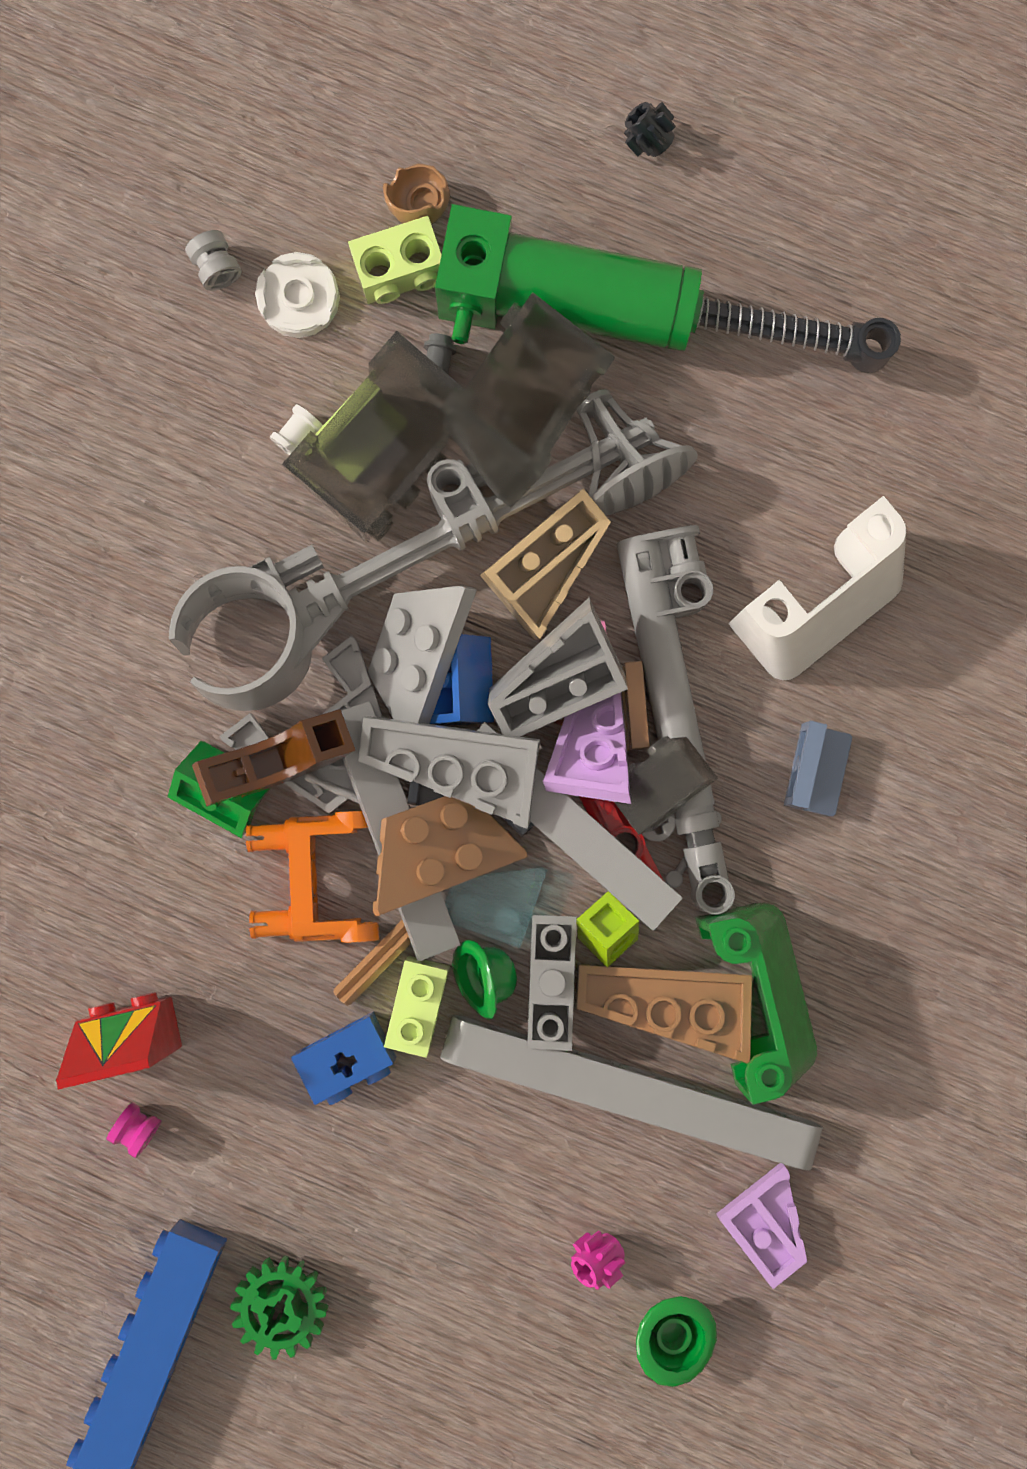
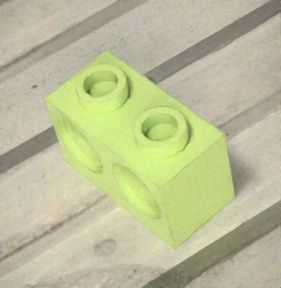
[348,216,441,304]
[384,956,450,1058]

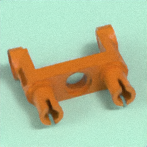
[246,811,379,943]

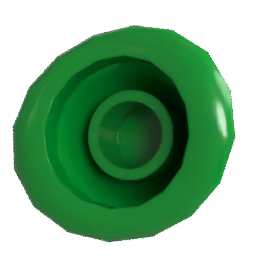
[452,940,517,1019]
[636,1296,717,1387]

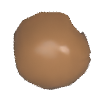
[383,163,450,225]

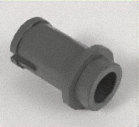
[420,333,457,391]

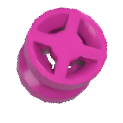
[106,1102,162,1159]

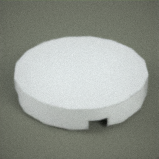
[255,252,340,338]

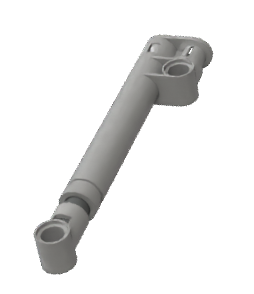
[616,525,735,914]

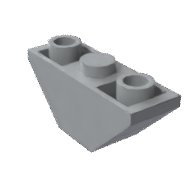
[527,915,576,1051]

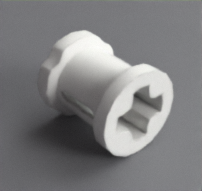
[270,404,323,462]

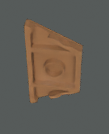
[373,796,528,916]

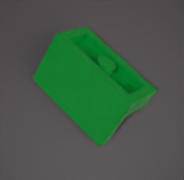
[168,741,271,838]

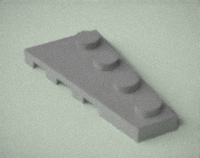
[358,716,540,829]

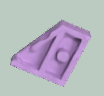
[716,1163,807,1289]

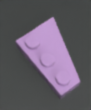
[543,692,631,804]

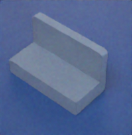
[783,720,852,816]

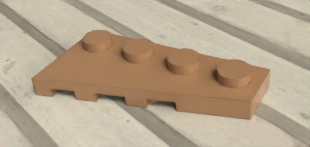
[576,965,752,1064]

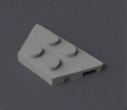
[368,586,477,724]

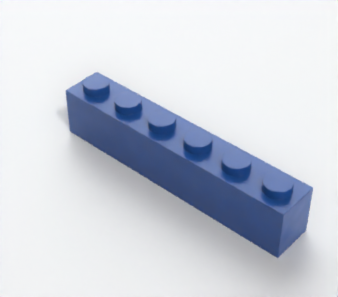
[66,1219,227,1469]

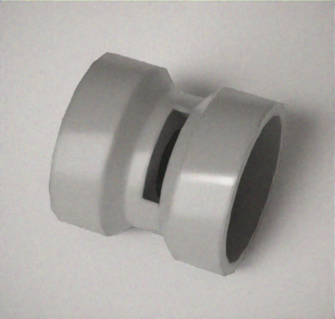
[185,230,242,291]

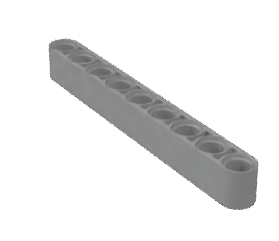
[440,1015,823,1171]

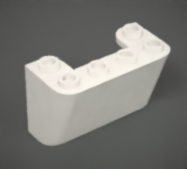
[728,496,906,680]

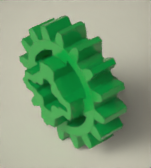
[230,1256,329,1360]

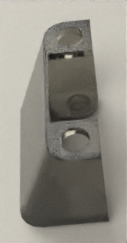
[282,331,478,543]

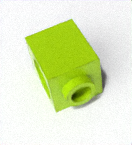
[576,891,639,968]

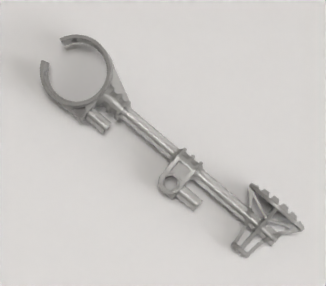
[169,389,698,711]

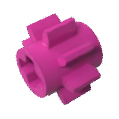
[571,1230,625,1290]

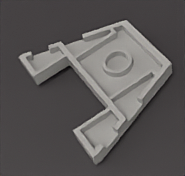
[219,636,383,814]

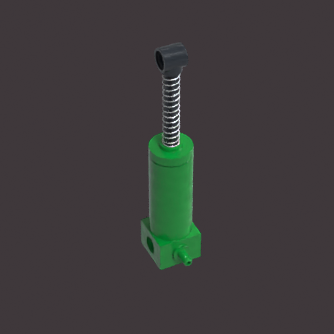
[435,204,901,373]

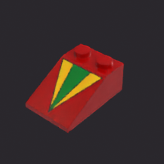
[56,992,183,1090]

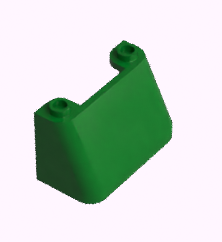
[695,902,817,1105]

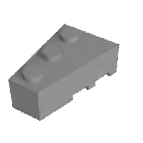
[488,598,628,737]

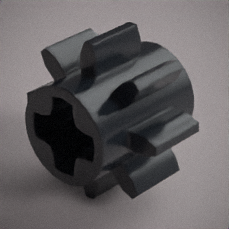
[624,102,676,157]

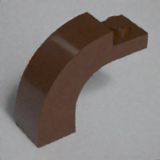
[192,709,356,807]

